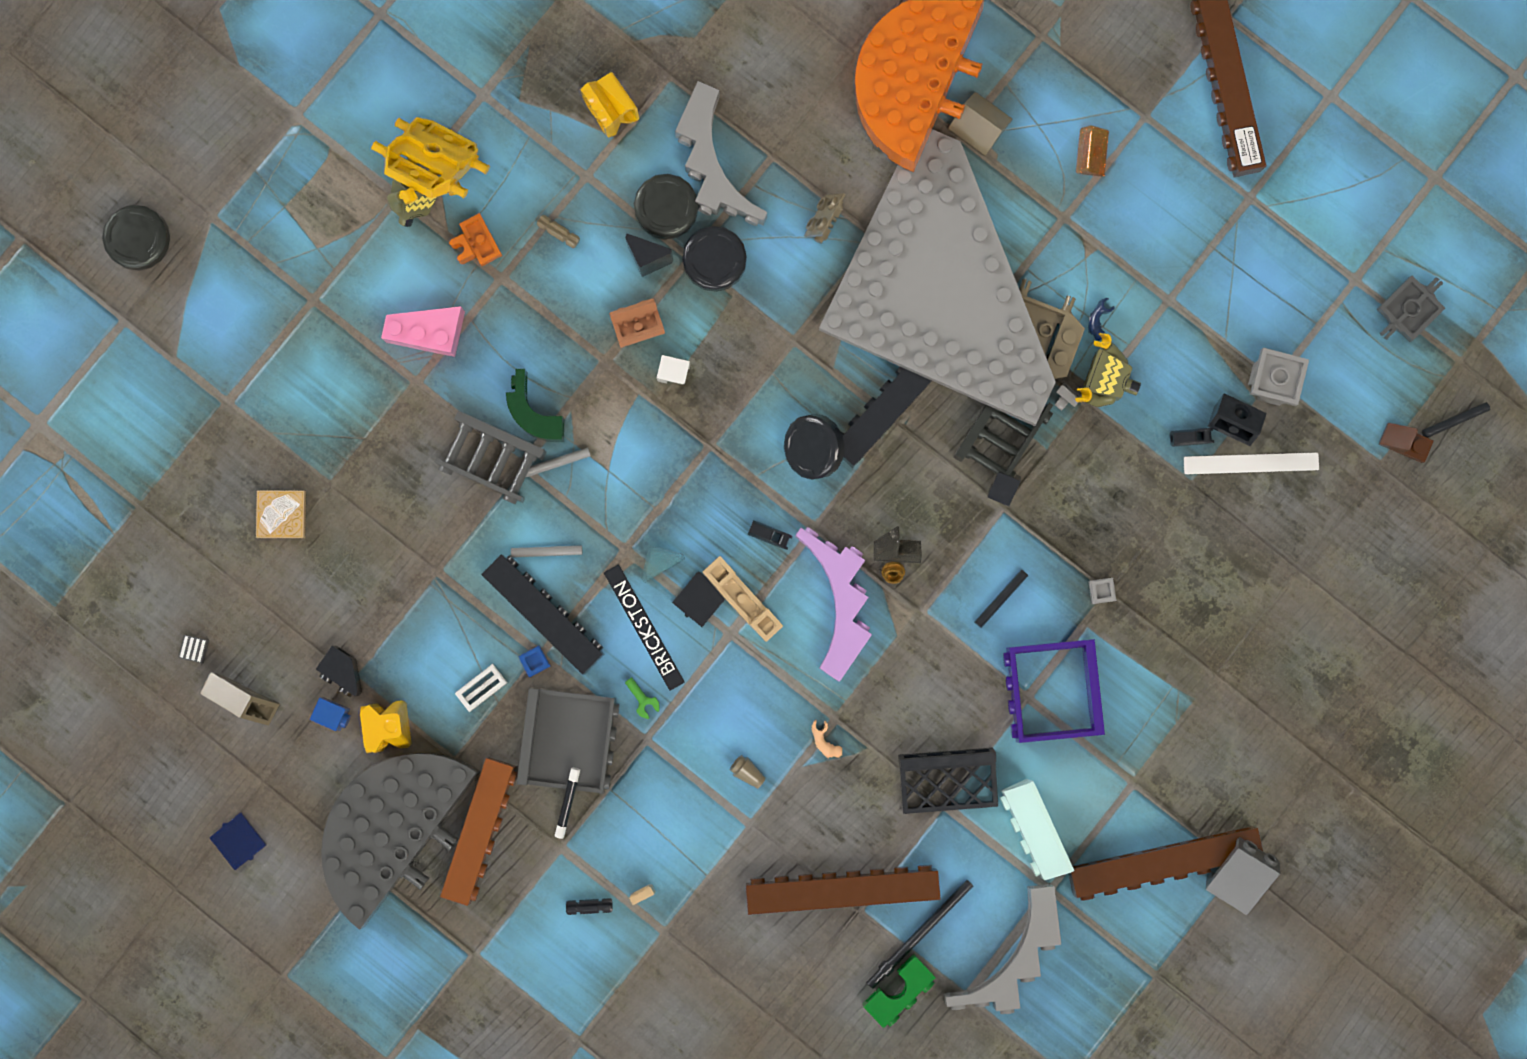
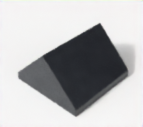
[625,233,673,277]

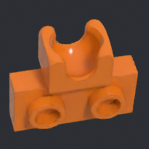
[449,213,502,266]

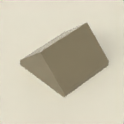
[948,92,1013,156]

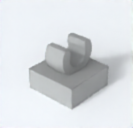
[1055,382,1082,411]

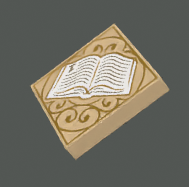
[256,491,306,538]

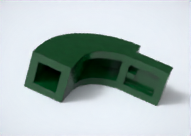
[506,369,565,442]

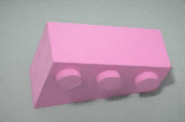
[381,306,465,357]

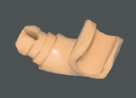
[811,720,842,759]

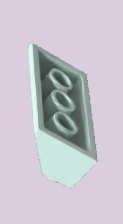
[1000,779,1074,880]

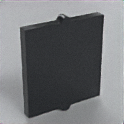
[672,571,725,627]

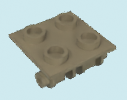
[804,193,846,244]

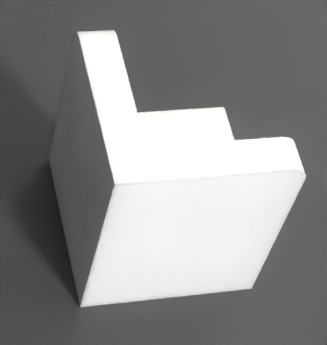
[657,355,690,384]

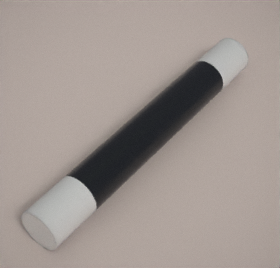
[555,767,580,839]

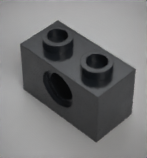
[1207,393,1267,446]

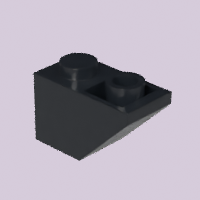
[316,645,362,697]

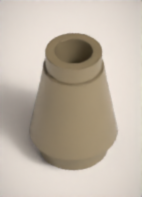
[730,755,766,789]

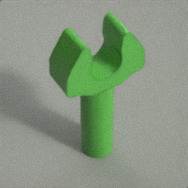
[625,677,660,719]

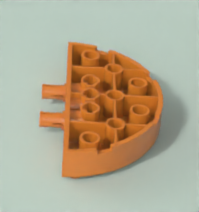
[855,0,984,172]

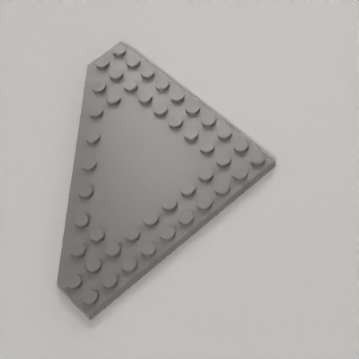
[819,129,1056,426]

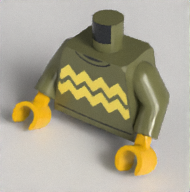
[387,170,461,227]
[1075,333,1141,407]

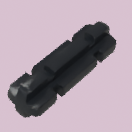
[566,898,613,915]

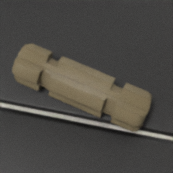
[537,215,580,248]

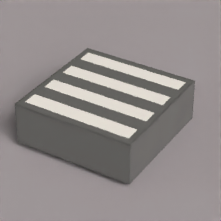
[178,635,209,663]

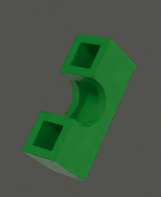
[862,953,936,1029]

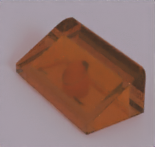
[1076,125,1109,177]

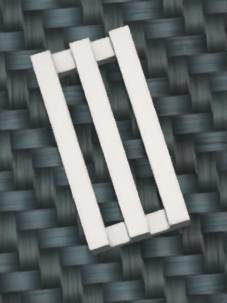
[455,664,508,712]

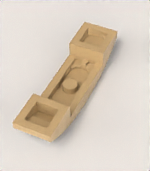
[702,556,783,642]

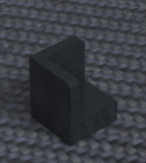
[987,472,1021,506]

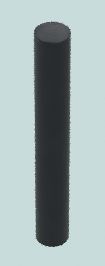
[1422,402,1490,438]
[974,570,1028,628]

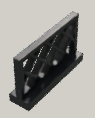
[898,747,998,814]

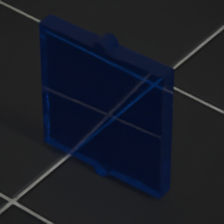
[209,813,267,870]

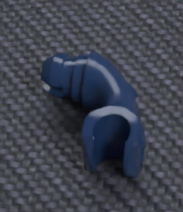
[1088,298,1115,341]

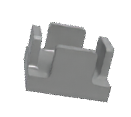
[1248,348,1309,406]

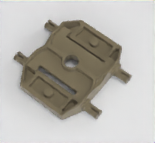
[1019,279,1085,380]

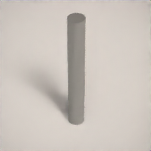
[525,447,591,478]
[511,545,583,558]

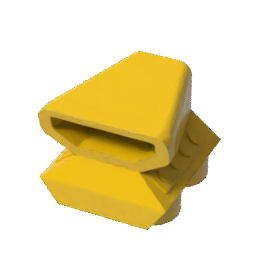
[580,72,639,138]
[360,700,411,753]

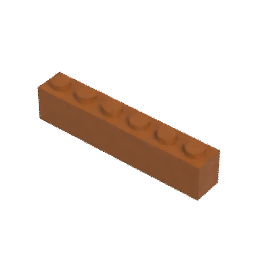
[440,757,518,906]

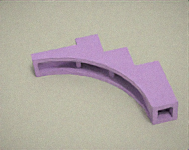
[795,527,872,682]

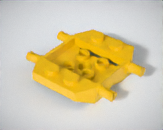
[371,117,490,199]

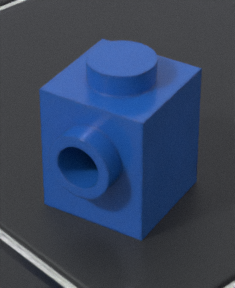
[309,697,351,731]

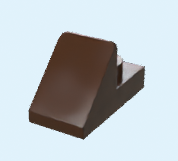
[1379,423,1434,463]

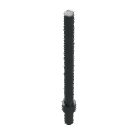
[866,880,974,989]

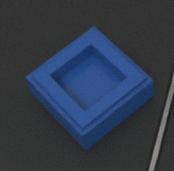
[518,645,551,678]

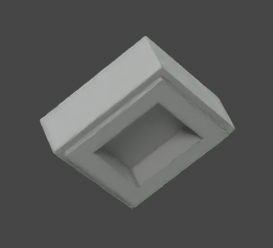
[1088,578,1117,604]

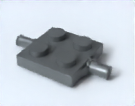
[1377,275,1445,342]

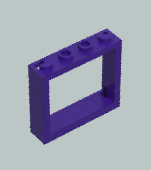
[1003,639,1105,743]

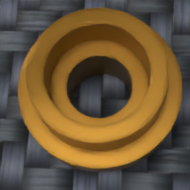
[881,562,905,584]

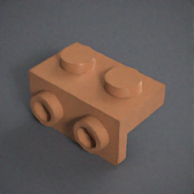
[609,299,665,348]

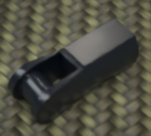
[1170,428,1215,447]
[748,520,793,550]

